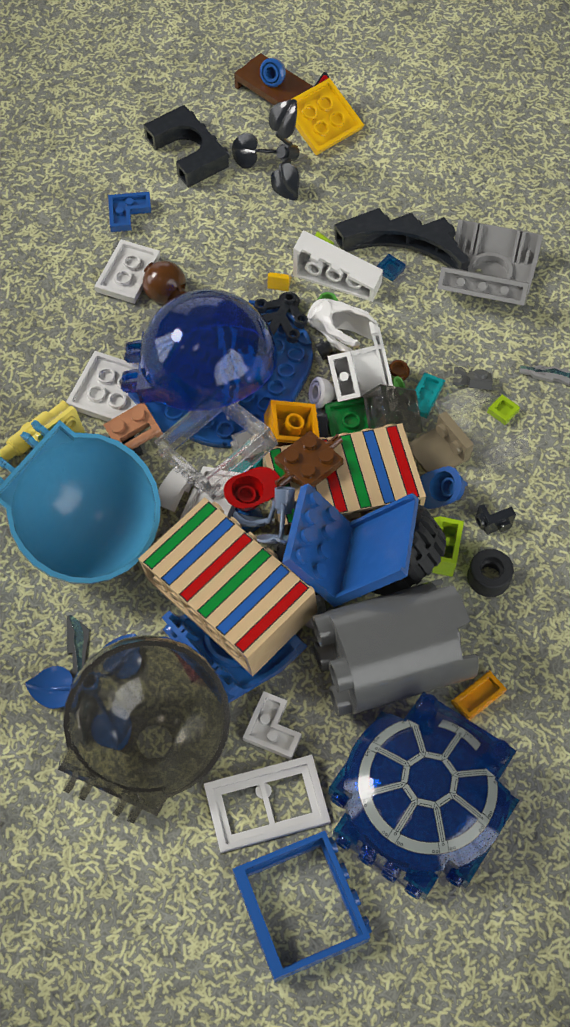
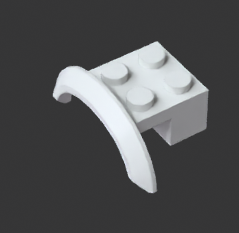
[327,322,397,413]

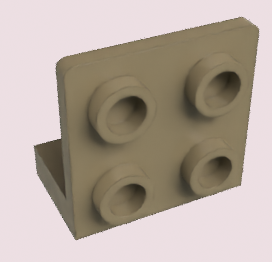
[409,411,474,473]

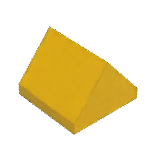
[267,272,292,291]

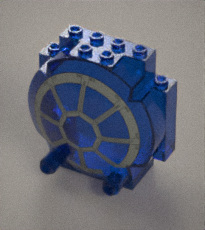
[328,691,520,900]

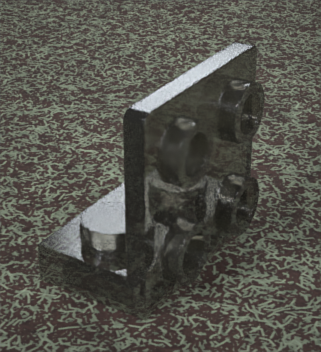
[363,384,423,434]

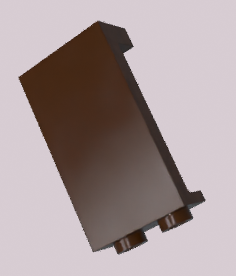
[234,53,313,105]

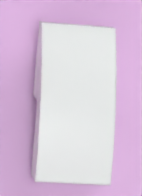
[158,463,198,512]

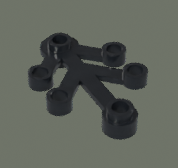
[245,292,308,356]

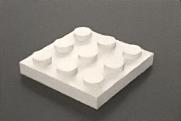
[66,351,157,422]

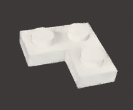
[243,691,302,760]

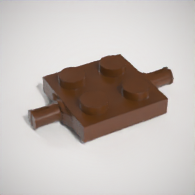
[274,430,344,488]

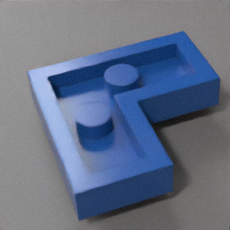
[108,192,151,232]

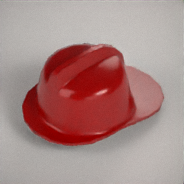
[223,467,280,511]

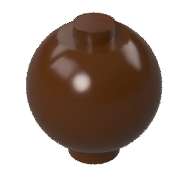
[143,261,188,306]

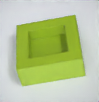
[487,394,520,425]

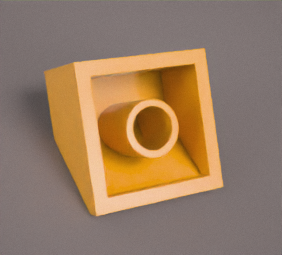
[264,400,320,443]

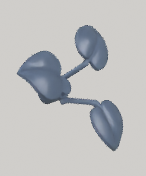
[233,487,297,545]

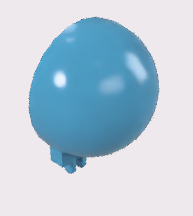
[0,420,161,585]

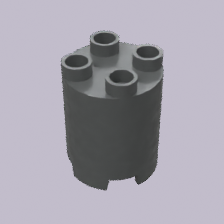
[312,578,479,717]

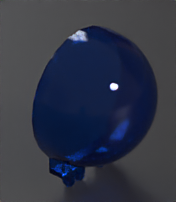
[121,288,278,411]

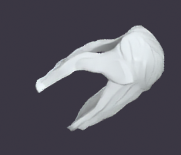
[307,299,380,353]

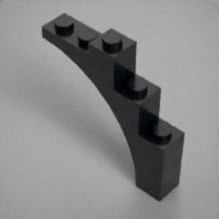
[334,208,470,271]

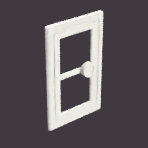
[204,755,331,854]

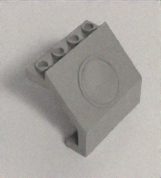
[437,219,543,306]

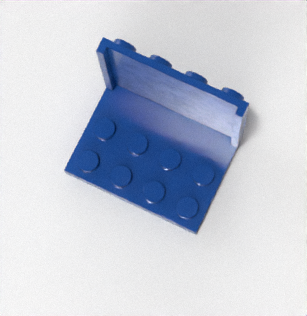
[282,483,419,607]

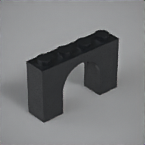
[144,105,230,188]

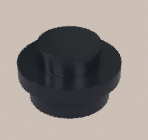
[315,339,334,360]

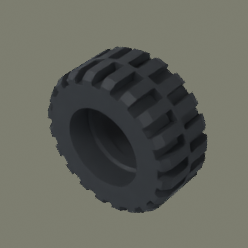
[372,504,446,595]

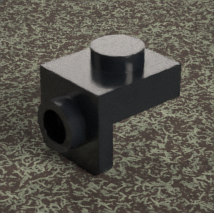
[475,504,516,535]

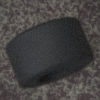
[467,549,514,597]

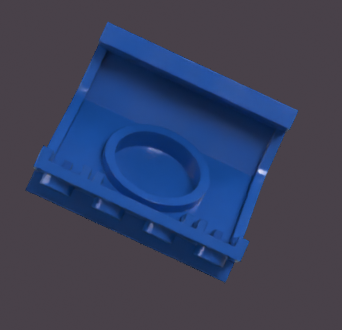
[162,610,308,704]

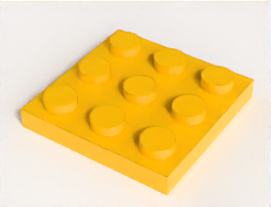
[292,78,364,155]

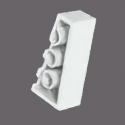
[293,230,383,302]

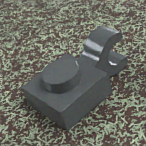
[452,367,493,390]

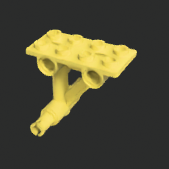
[0,400,85,468]

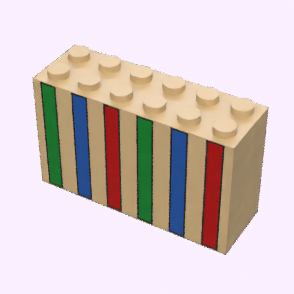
[263,423,426,535]
[138,497,318,676]

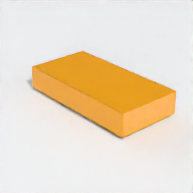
[451,670,507,722]

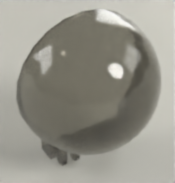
[58,635,231,824]

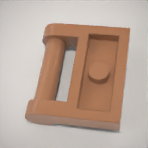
[103,401,163,450]

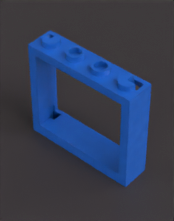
[232,831,372,983]

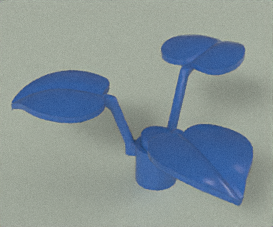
[25,634,141,752]

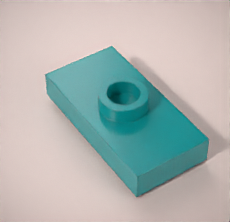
[406,372,445,419]

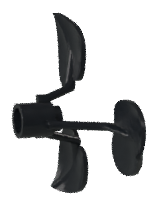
[232,99,300,200]

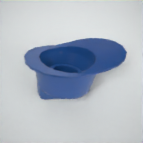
[420,466,468,509]

